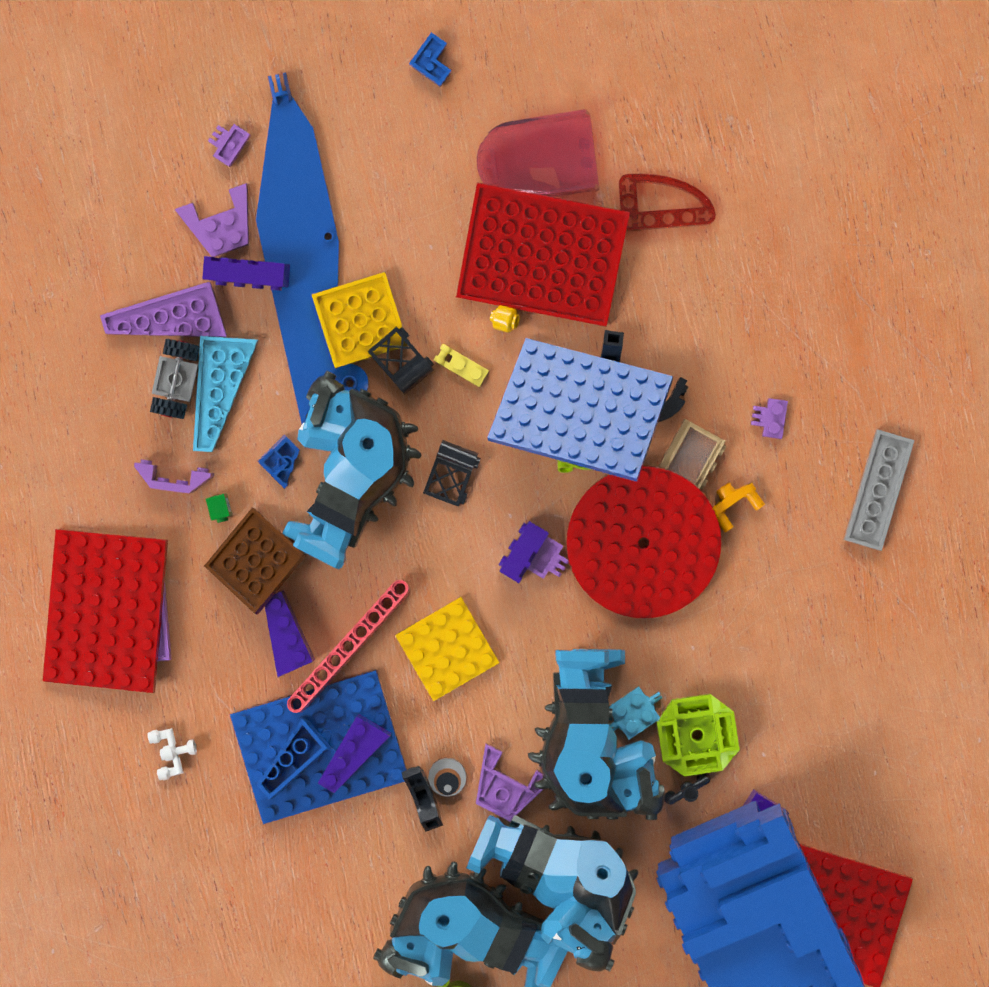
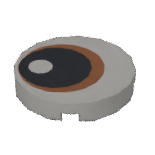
[428,758,466,797]

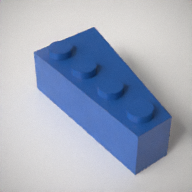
[257,718,331,800]

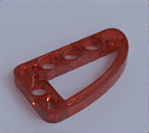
[618,174,716,231]

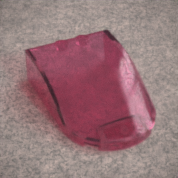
[477,109,600,197]

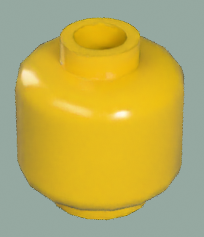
[490,306,520,333]

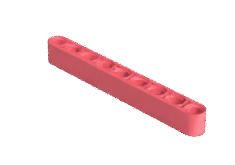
[287,580,410,713]

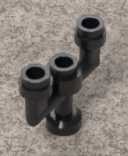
[664,773,711,805]

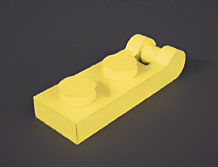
[433,344,489,387]

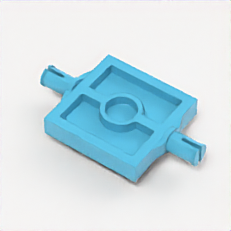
[609,686,663,740]

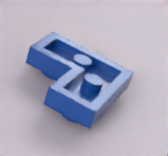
[409,32,452,88]

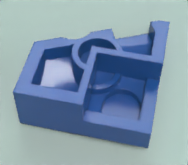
[258,434,300,489]

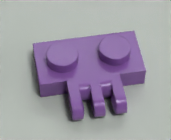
[208,124,251,167]
[751,398,788,439]
[528,536,569,579]

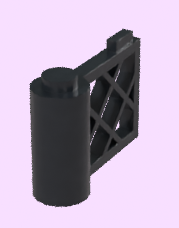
[367,326,434,395]
[423,440,481,507]

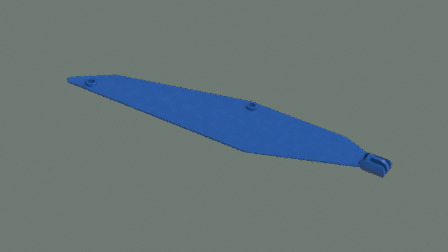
[256,73,339,424]

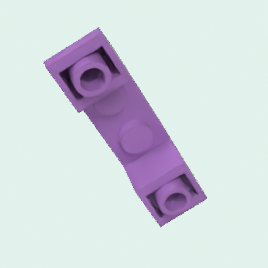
[134,459,214,493]

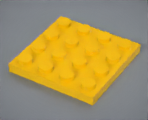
[312,272,408,369]
[395,597,500,701]

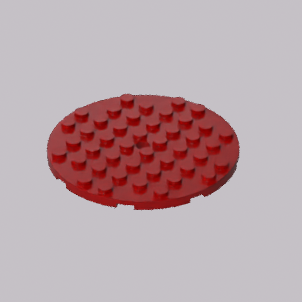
[567,466,721,618]

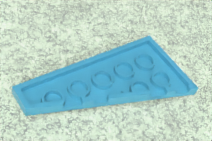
[193,336,259,452]

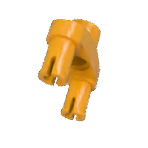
[713,482,765,533]

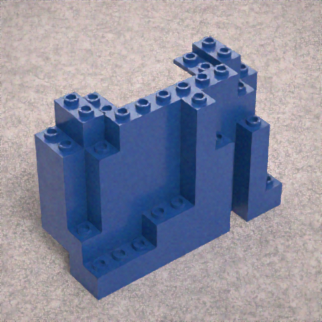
[656,801,865,987]

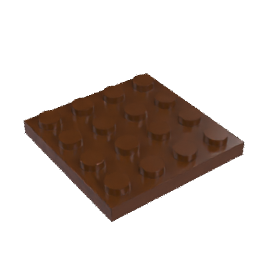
[204,507,307,615]

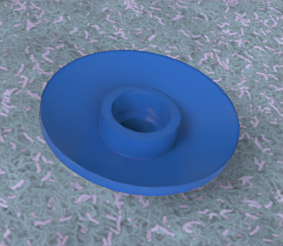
[333,364,369,391]

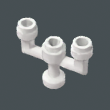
[148,728,197,781]

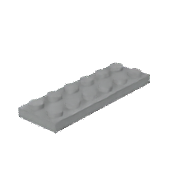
[843,429,915,551]

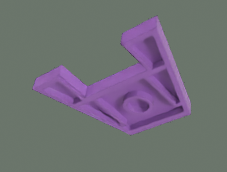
[175,183,249,257]
[476,743,543,821]

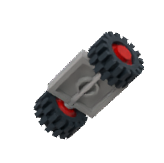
[150,339,200,419]

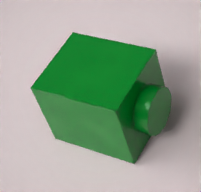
[205,493,233,523]

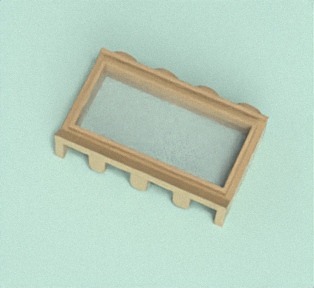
[658,419,726,490]

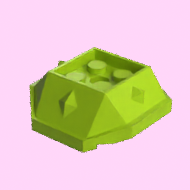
[657,694,740,776]

